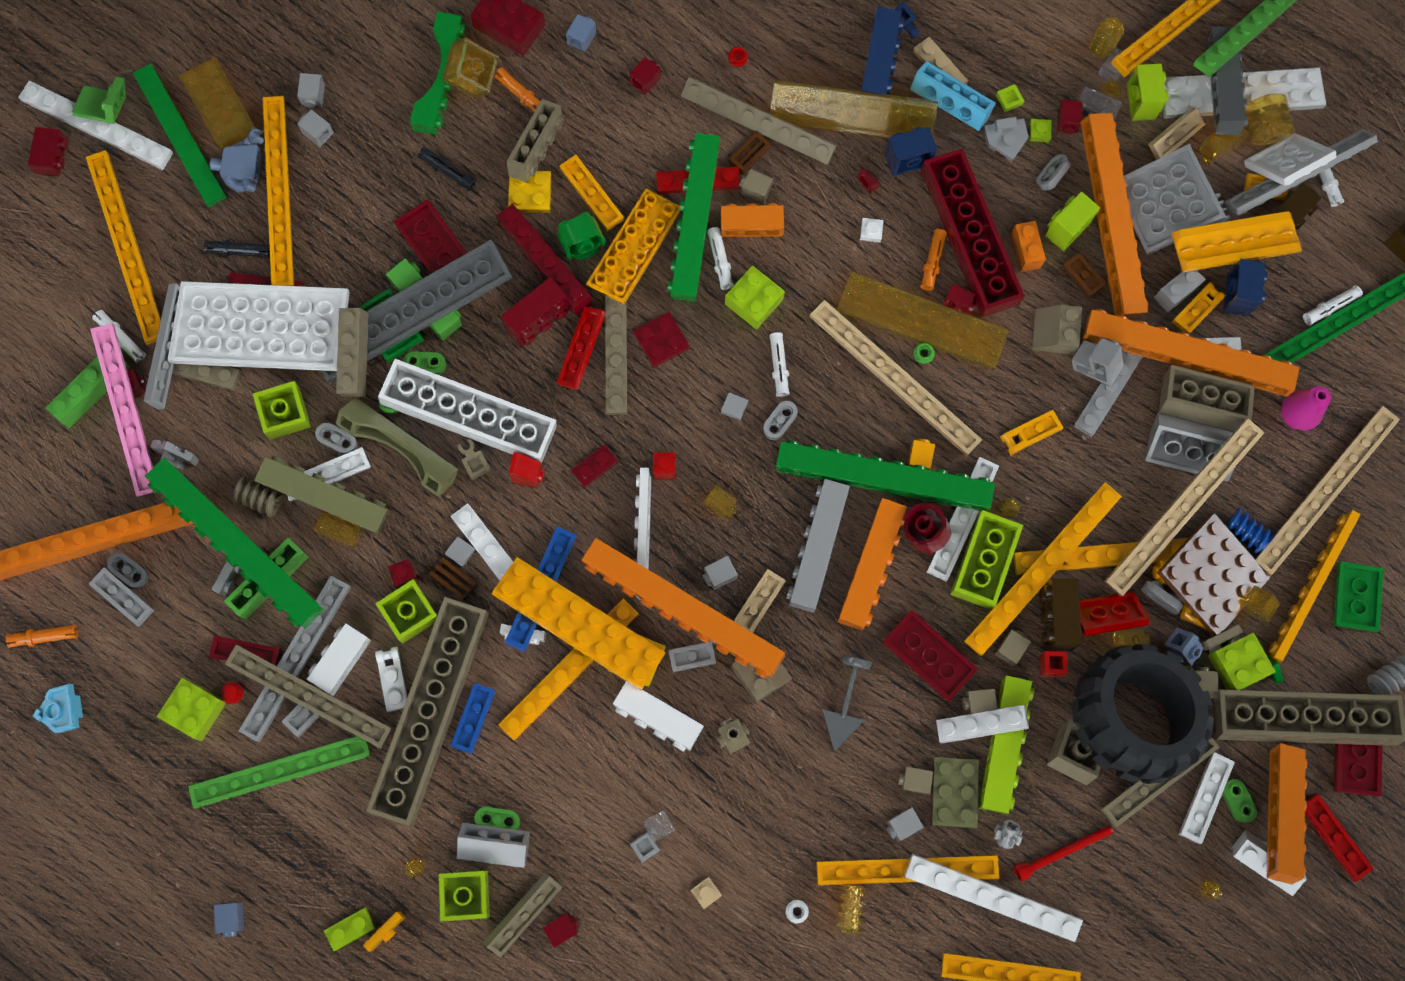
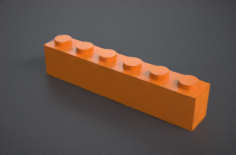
[837,498,907,631]
[1266,743,1307,885]

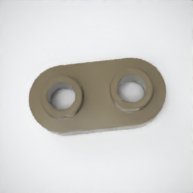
[1200,624,1243,653]

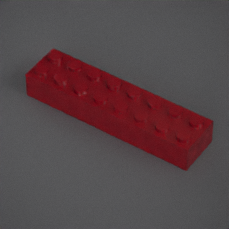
[921,148,1025,318]

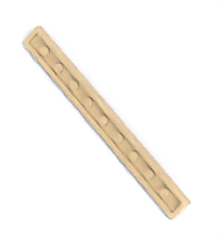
[810,300,982,457]
[1255,406,1400,576]
[1104,418,1264,596]

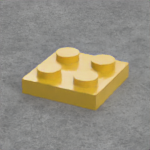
[508,171,551,213]

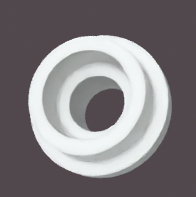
[786,900,809,923]

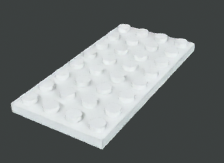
[168,281,350,371]

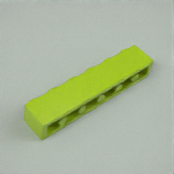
[978,675,1034,814]

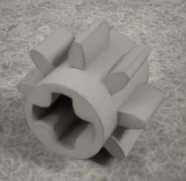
[994,820,1023,849]

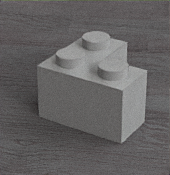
[1072,338,1124,386]

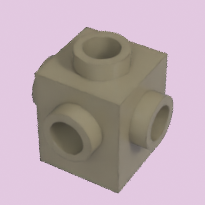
[716,718,750,755]

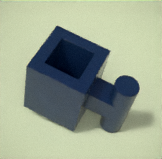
[894,1,919,40]

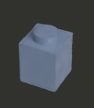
[566,14,596,52]
[214,902,244,937]

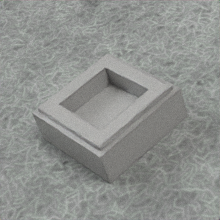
[721,392,749,421]
[445,536,476,567]
[630,831,660,863]

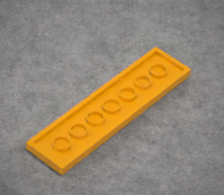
[492,557,666,691]

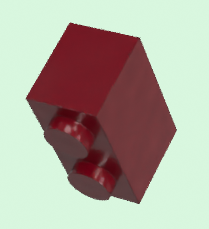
[28,127,68,176]

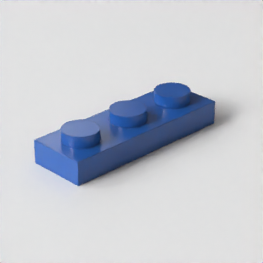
[450,683,496,754]

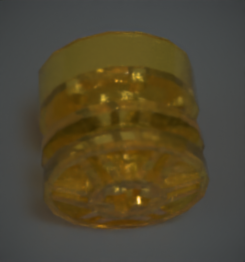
[1245,94,1295,145]

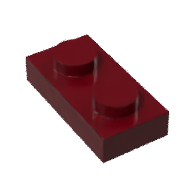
[571,444,618,488]

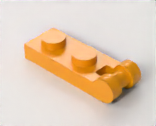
[1172,281,1226,334]
[1000,410,1063,456]

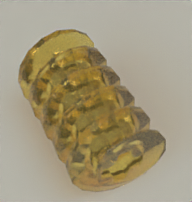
[1089,17,1124,58]
[836,884,868,934]

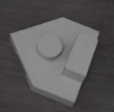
[983,117,1028,162]
[150,440,199,471]

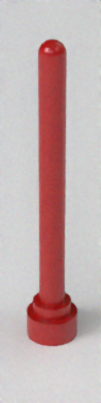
[1013,826,1113,882]

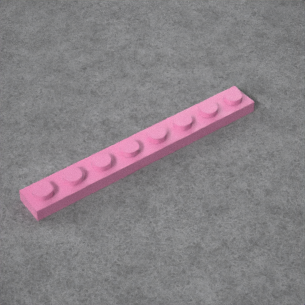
[90,323,155,497]

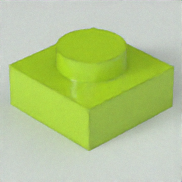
[996,84,1024,112]
[1029,119,1052,142]

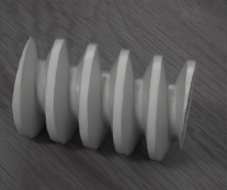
[1367,655,1405,695]

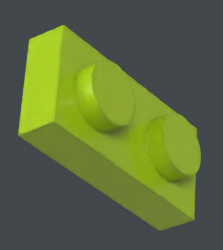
[324,908,376,951]

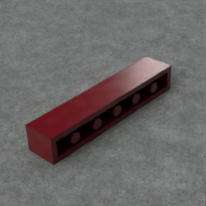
[496,203,592,317]

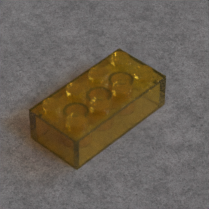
[178,57,255,152]

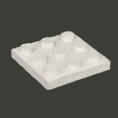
[1244,133,1337,186]

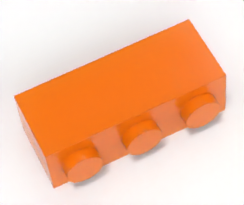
[720,203,784,237]

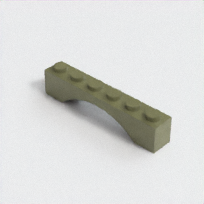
[336,397,458,497]

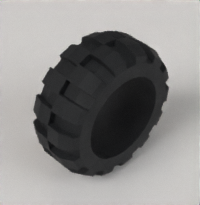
[1072,644,1214,784]

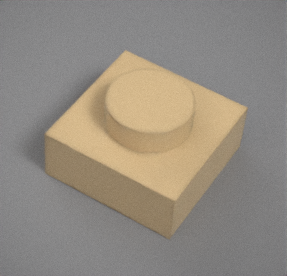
[690,877,722,909]

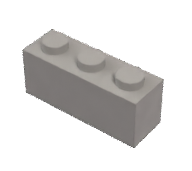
[457,823,530,868]

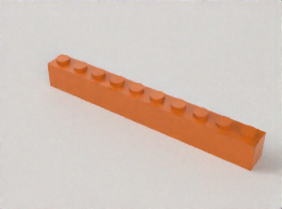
[1081,113,1148,319]
[1081,309,1300,397]
[0,503,194,581]
[582,538,785,679]

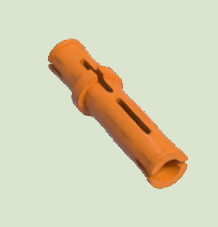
[494,67,541,112]
[920,229,947,291]
[6,624,78,648]

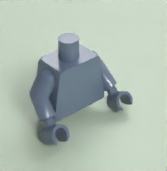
[210,128,263,193]

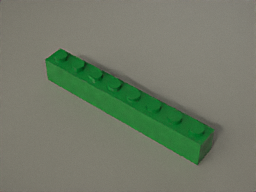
[667,133,720,302]

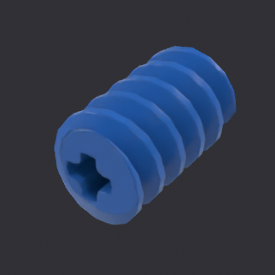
[1226,507,1276,553]

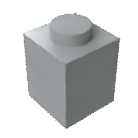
[297,73,325,108]
[297,110,334,147]
[702,556,738,590]
[886,808,924,841]

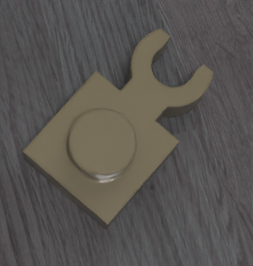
[458,439,491,480]

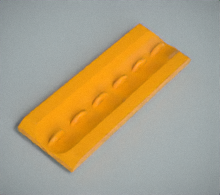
[586,189,681,304]
[1171,211,1302,272]

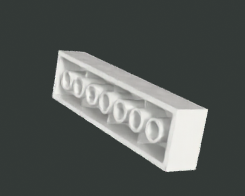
[378,359,557,464]

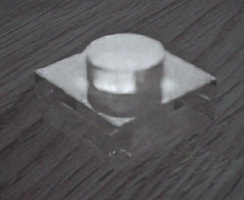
[643,811,675,842]

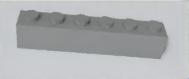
[786,479,850,613]

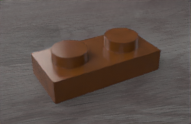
[1062,252,1106,298]

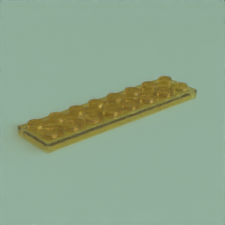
[770,80,938,137]
[837,272,1009,370]

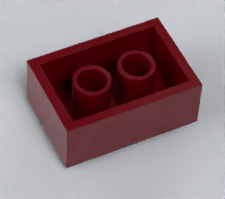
[470,0,545,56]
[501,277,569,348]

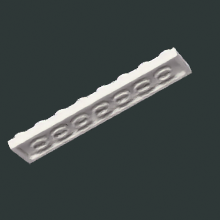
[1163,68,1326,119]

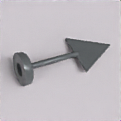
[822,655,872,751]

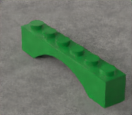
[410,11,466,135]

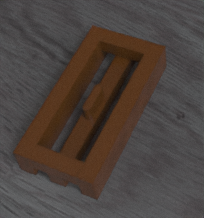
[729,131,772,175]
[429,557,477,602]

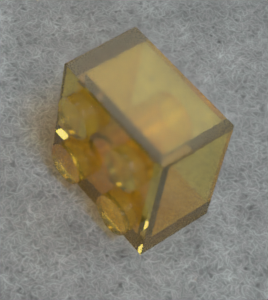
[442,37,499,98]

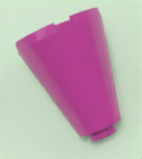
[1281,386,1331,431]

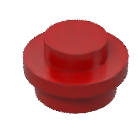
[728,47,748,67]
[221,682,244,704]

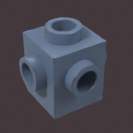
[1164,627,1204,666]

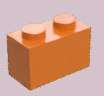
[1011,221,1046,272]

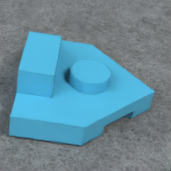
[33,684,83,733]

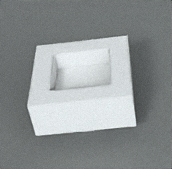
[860,218,883,243]

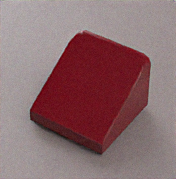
[858,168,881,193]

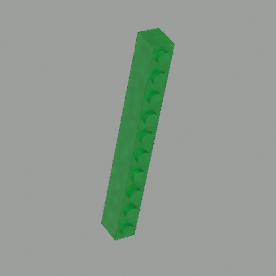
[776,440,995,512]
[144,458,325,629]

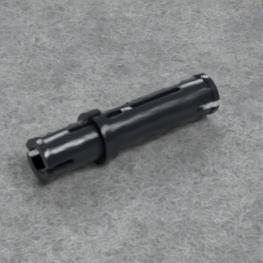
[418,146,476,191]
[204,240,270,258]

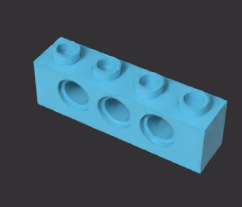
[910,61,996,131]

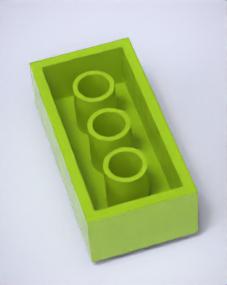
[950,510,1023,610]

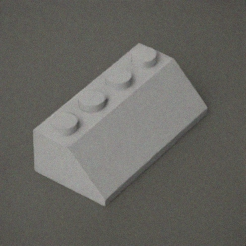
[1145,413,1235,482]

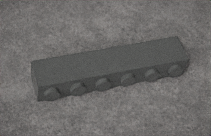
[1207,26,1248,135]

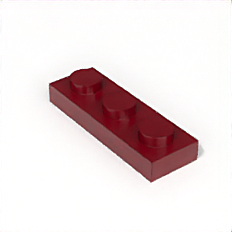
[209,636,281,666]

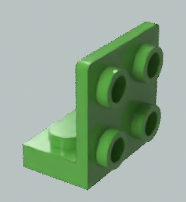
[72,77,126,124]

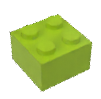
[1126,64,1169,121]
[1045,192,1100,252]
[725,265,785,330]
[253,381,311,440]
[375,579,438,644]
[1208,632,1276,690]
[157,678,226,741]
[439,871,490,921]

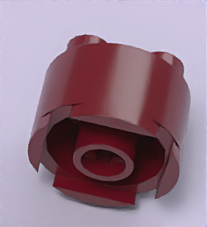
[903,504,952,555]

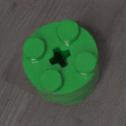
[557,212,606,261]

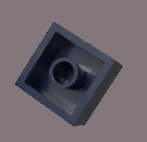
[885,127,937,177]
[1223,259,1268,316]

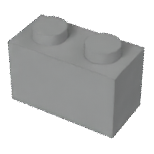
[1154,270,1206,313]

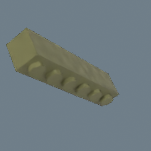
[254,455,389,534]

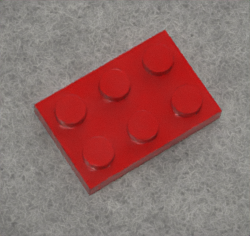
[1079,591,1149,636]

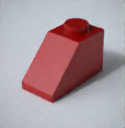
[509,452,545,488]

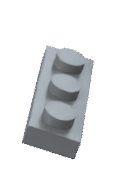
[89,568,154,627]

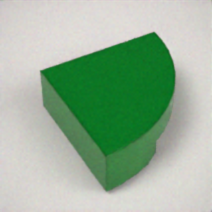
[1266,654,1284,684]

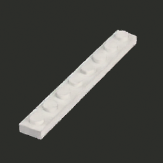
[19,81,173,170]
[904,854,1083,942]

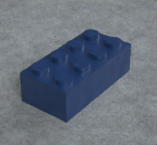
[860,7,905,100]

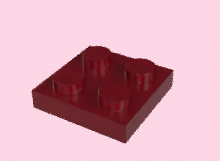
[633,312,690,368]

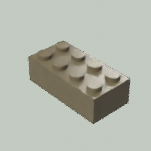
[1159,365,1255,432]

